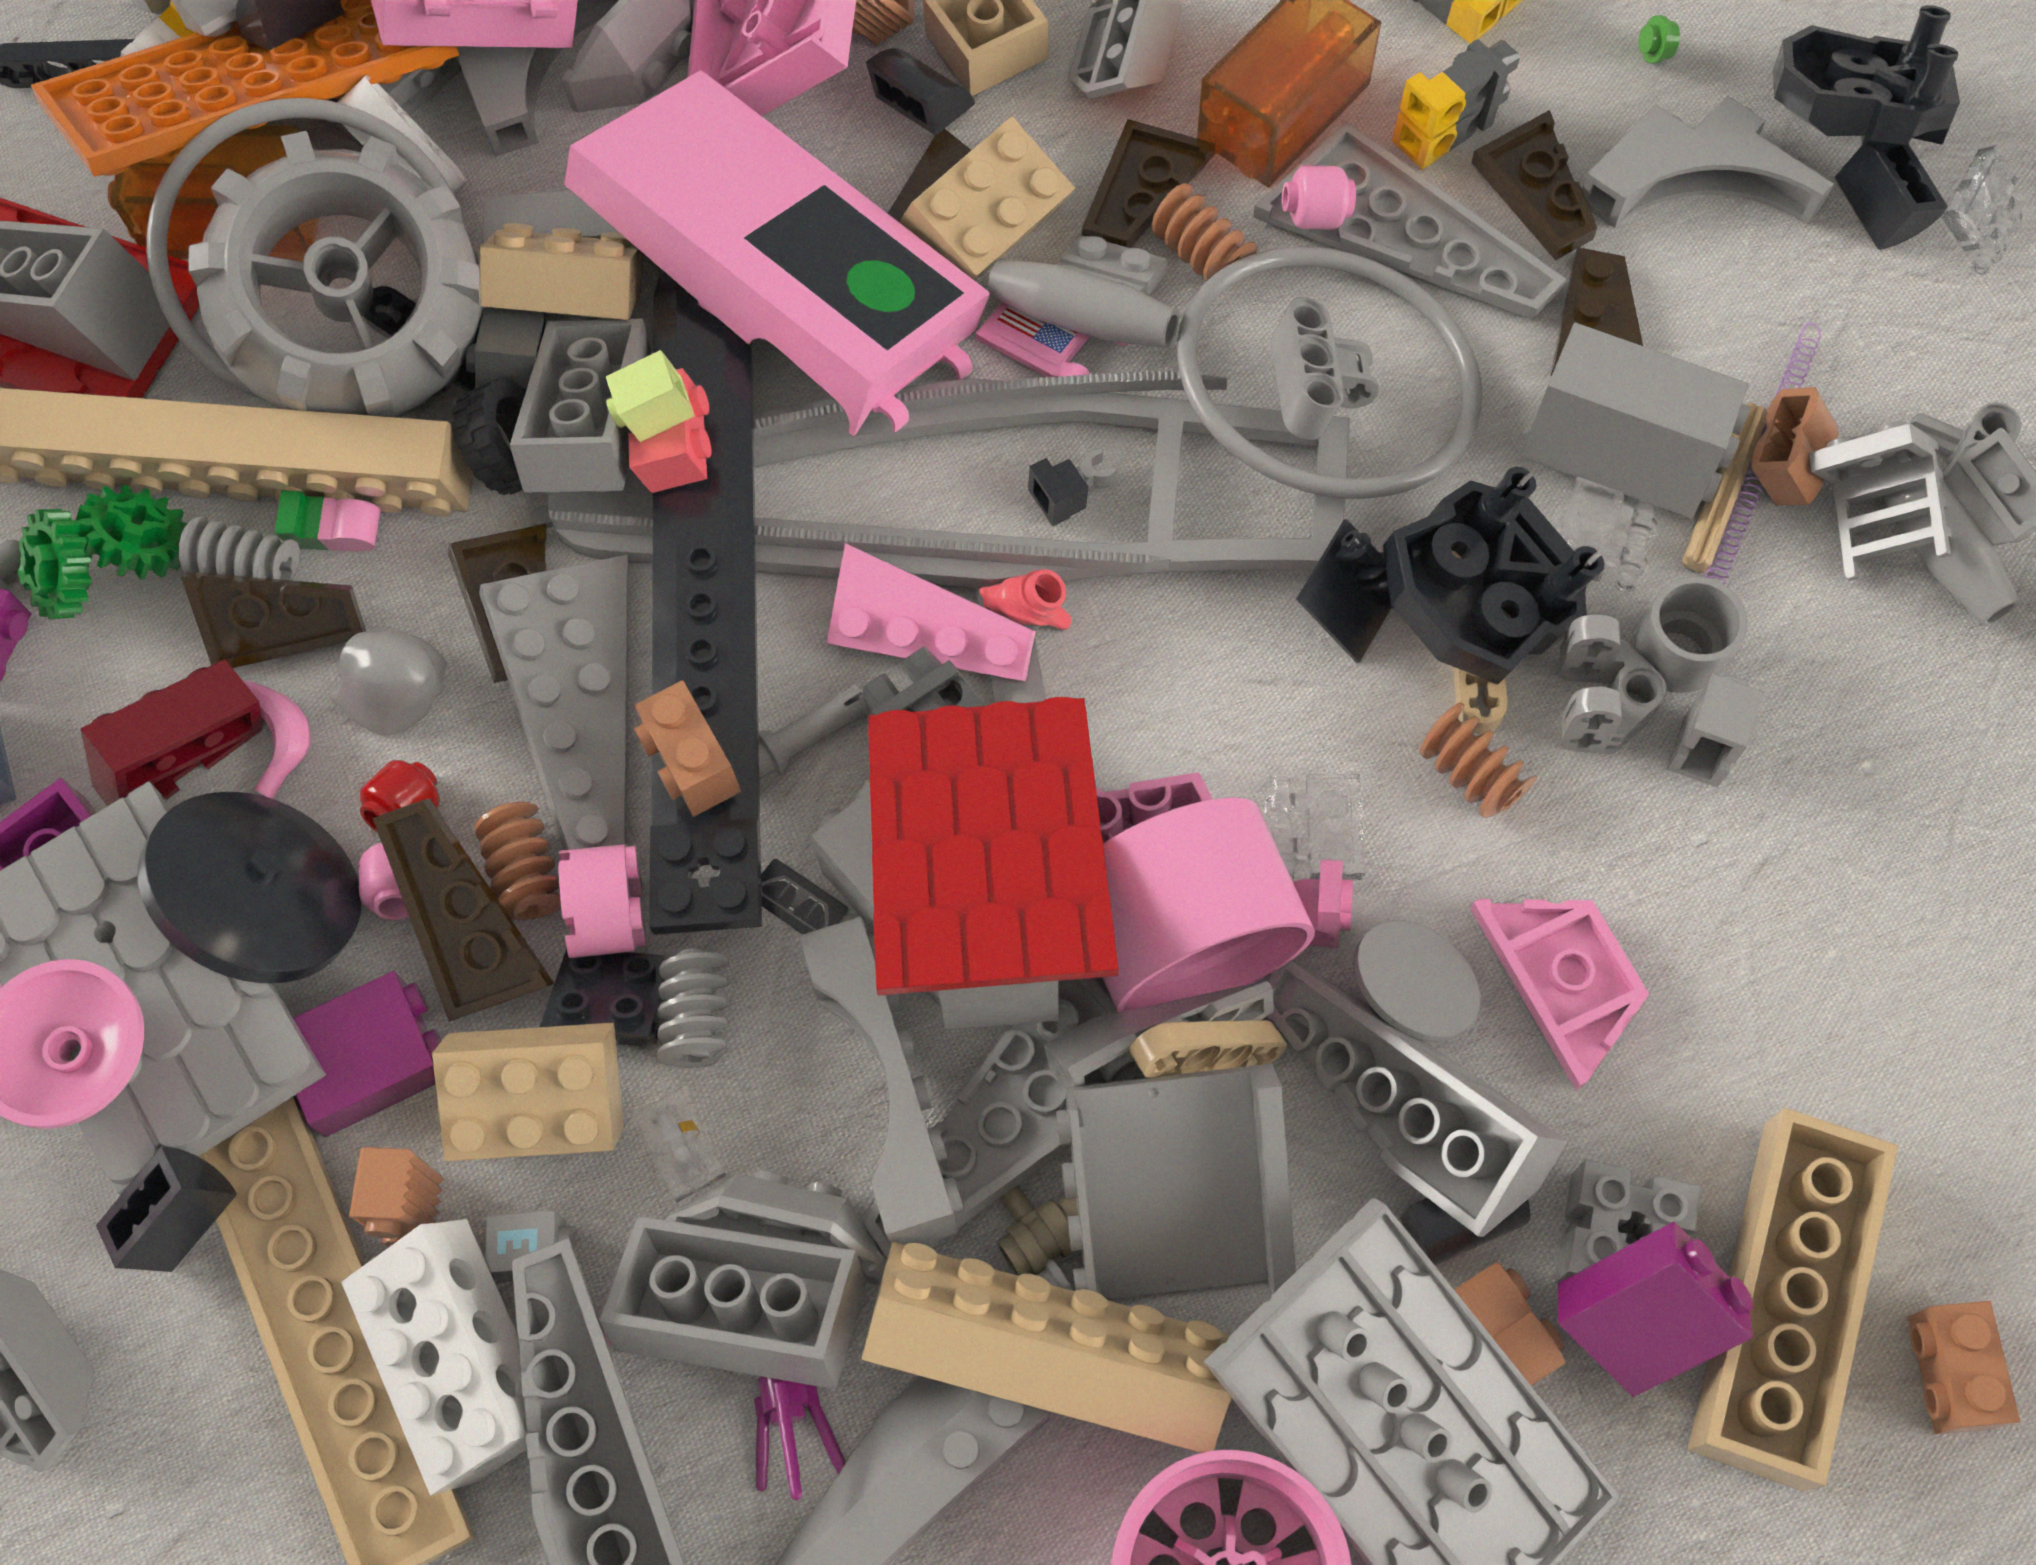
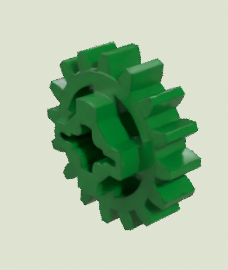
[76,485,187,580]
[18,509,92,619]

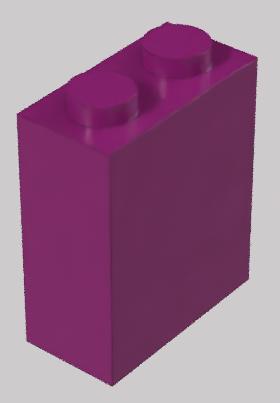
[293,971,442,1137]
[1558,1221,1753,1397]

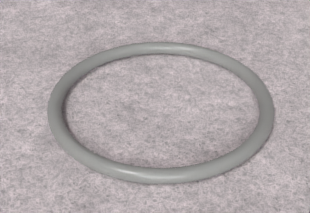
[146,98,466,400]
[1177,246,1482,499]

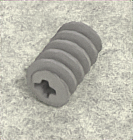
[179,515,300,580]
[656,948,729,1068]

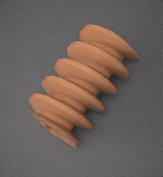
[1152,183,1257,282]
[1420,702,1538,818]
[474,801,561,921]

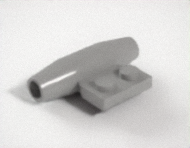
[988,235,1179,348]
[1882,427,2036,625]

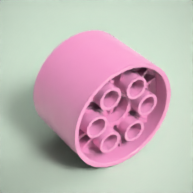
[1103,797,1315,1013]
[1110,1450,1352,1565]

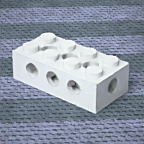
[341,1219,527,1496]

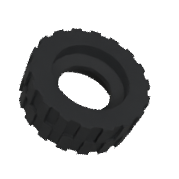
[451,378,526,495]

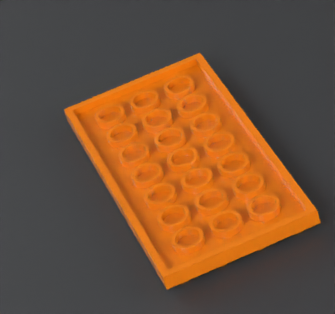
[31,0,459,177]

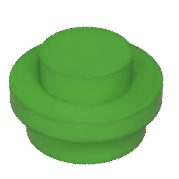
[1638,15,1680,63]

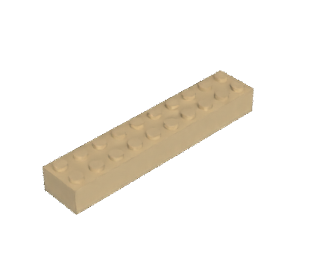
[0,388,473,517]

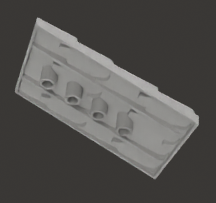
[0,781,326,1195]
[1203,1198,1620,1565]

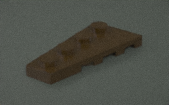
[373,798,554,1022]

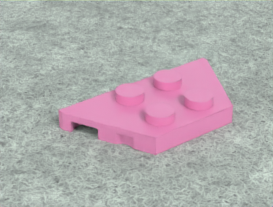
[1470,899,1649,1090]

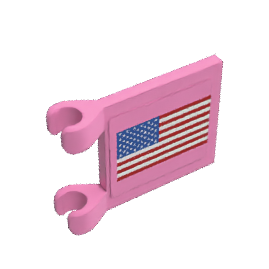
[975,302,1126,378]

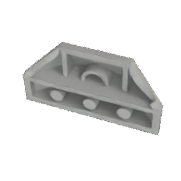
[562,0,693,113]
[1068,0,1182,99]
[667,1170,886,1286]
[0,1269,94,1472]

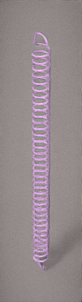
[1705,323,1821,585]

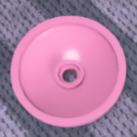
[0,959,144,1129]

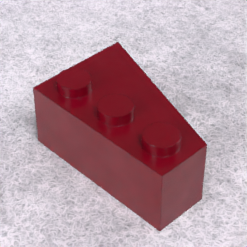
[80,659,262,806]

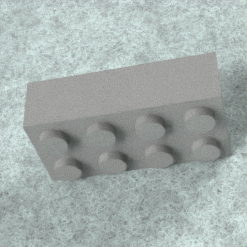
[510,318,651,493]
[599,1216,867,1389]

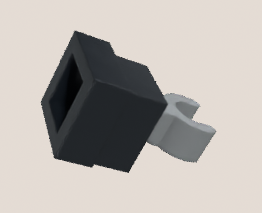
[1028,448,1116,526]

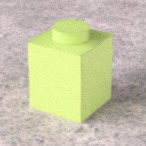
[606,350,695,442]

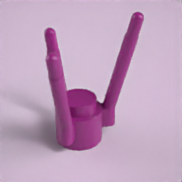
[754,1376,846,1500]

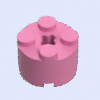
[558,844,646,958]

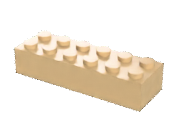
[1687,1108,1899,1492]
[861,1241,1231,1453]

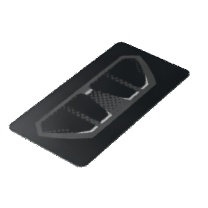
[761,859,848,934]

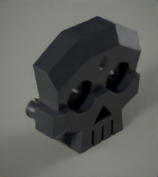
[1773,5,1960,148]
[1382,467,1605,684]

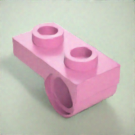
[1293,859,1353,948]

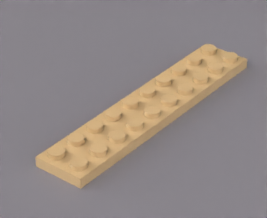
[199,1095,476,1565]

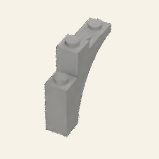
[457,0,619,157]
[1582,95,1833,228]

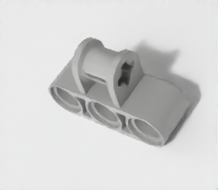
[1271,297,1379,440]

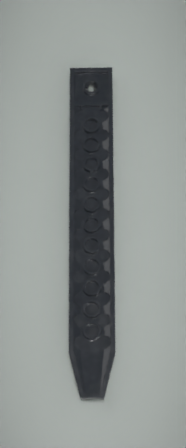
[649,269,762,935]

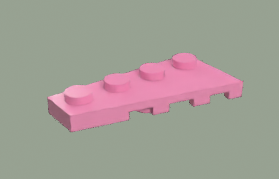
[826,543,1035,682]

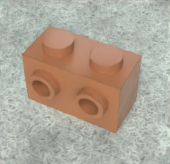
[634,680,742,817]
[1908,1301,2021,1435]

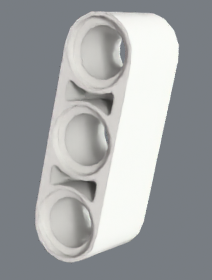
[337,75,467,193]

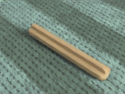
[1682,403,1768,573]

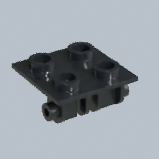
[1296,519,1394,663]
[540,948,666,1049]

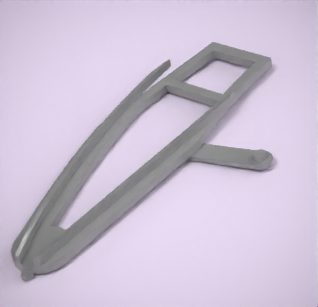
[530,371,1350,703]

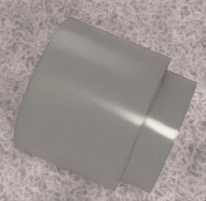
[1634,576,1748,693]

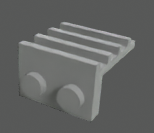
[1809,421,1952,581]

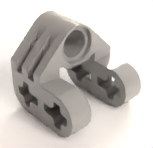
[1560,614,1667,754]

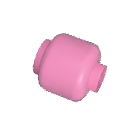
[1282,165,1356,230]
[358,842,409,920]

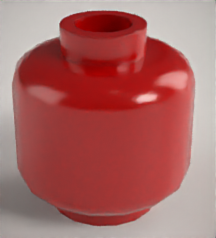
[360,760,440,833]

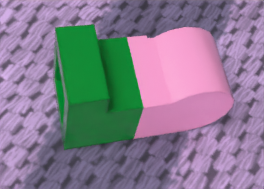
[274,490,381,551]

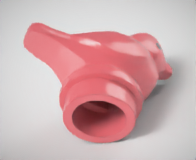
[979,569,1071,631]

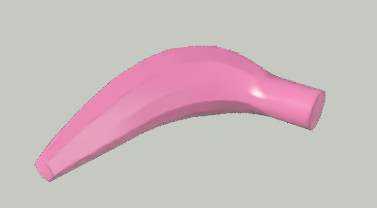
[242,680,311,799]

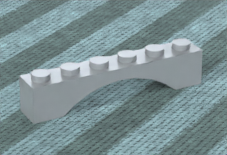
[799,917,964,1247]

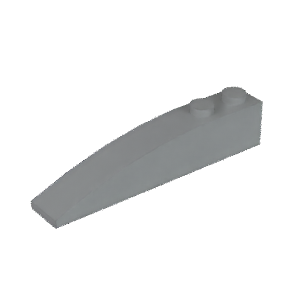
[1268,959,1568,1237]
[511,1238,686,1565]
[775,1376,1049,1565]

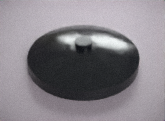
[138,792,362,984]

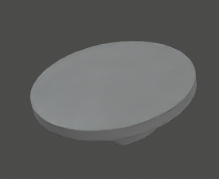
[1353,920,1481,1042]

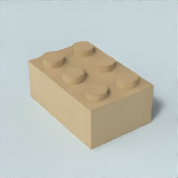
[899,116,1076,281]
[480,223,642,320]
[432,1023,624,1161]

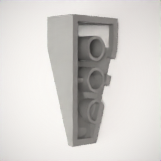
[1044,981,1274,1091]

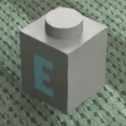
[485,1210,575,1282]

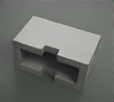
[1667,674,1764,788]

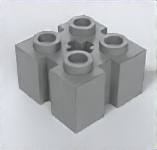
[1554,1159,1701,1284]

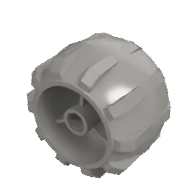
[188,131,482,417]

